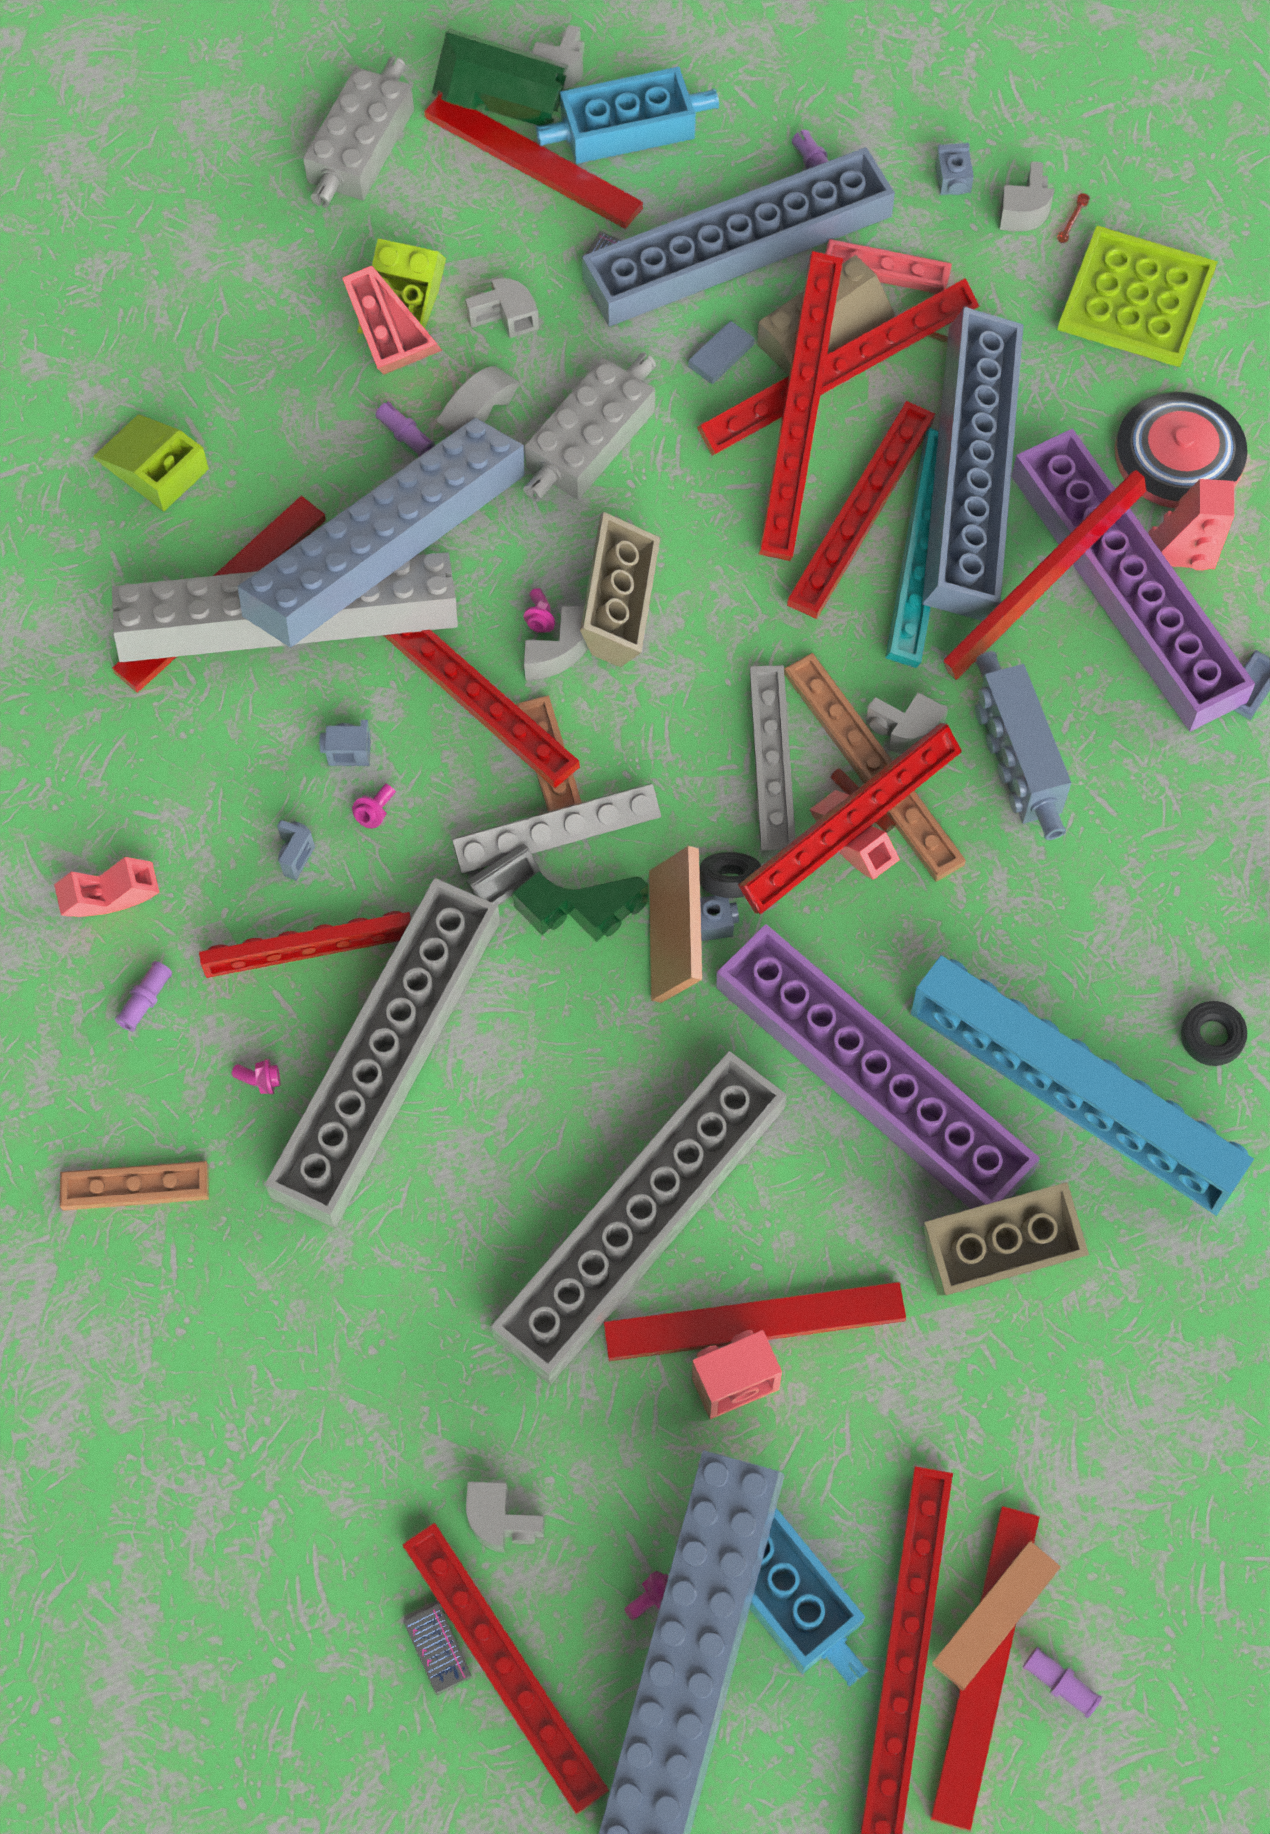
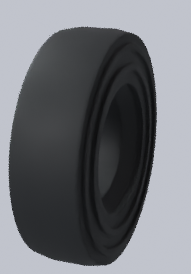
[699,852,761,898]
[1181,1001,1247,1066]

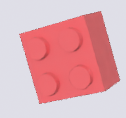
[692,1330,782,1420]

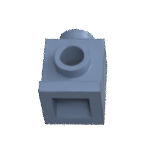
[935,143,974,195]
[319,720,371,766]
[700,895,739,941]

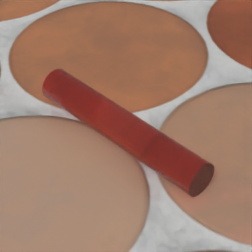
[830,768,896,833]

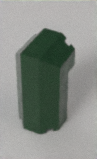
[431,29,568,126]

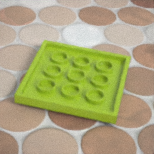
[1057,225,1218,367]

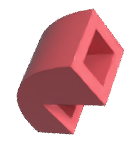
[809,790,900,880]
[54,857,159,917]

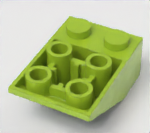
[357,238,446,334]
[93,414,209,512]

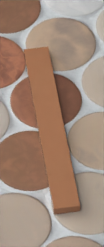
[784,653,966,882]

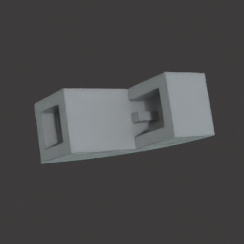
[437,366,520,433]
[524,606,588,680]

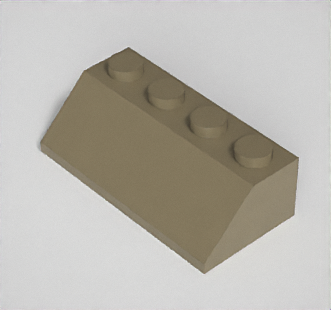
[757,255,895,376]
[580,512,661,667]
[923,1182,1089,1296]

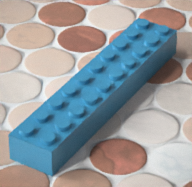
[911,955,1254,1216]

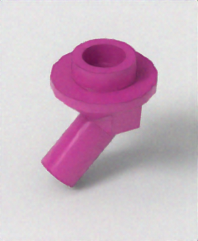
[523,588,556,633]
[352,783,396,829]
[232,1059,281,1095]
[624,1571,669,1621]

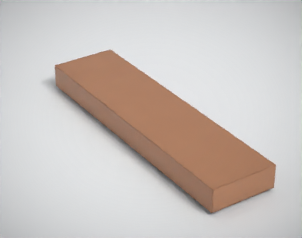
[516,695,581,812]
[60,1161,209,1211]
[932,1541,1061,1691]

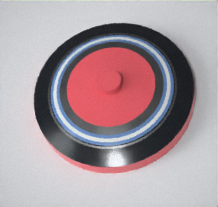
[1115,392,1248,509]

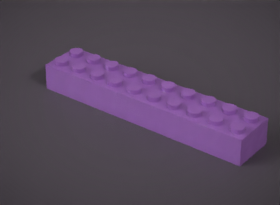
[1011,428,1255,732]
[716,924,1040,1209]

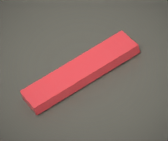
[825,239,952,294]

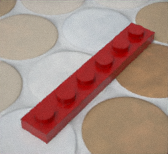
[199,911,411,978]

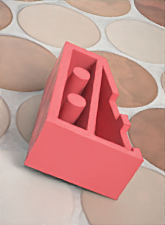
[342,266,443,374]
[1149,479,1234,571]

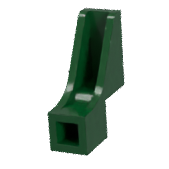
[513,871,648,942]

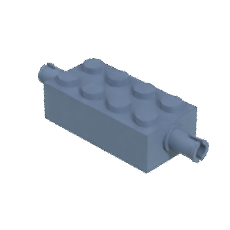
[975,651,1072,840]

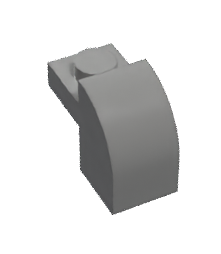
[531,25,584,90]
[999,161,1055,231]
[465,278,539,338]
[866,692,948,754]
[466,1482,545,1553]

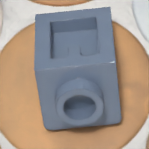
[277,820,315,881]

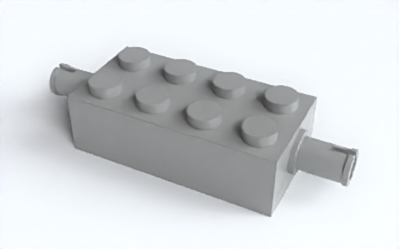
[303,56,414,208]
[523,353,656,502]

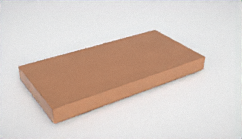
[649,846,702,1003]

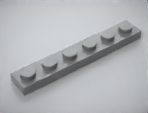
[750,665,796,857]
[452,783,662,873]

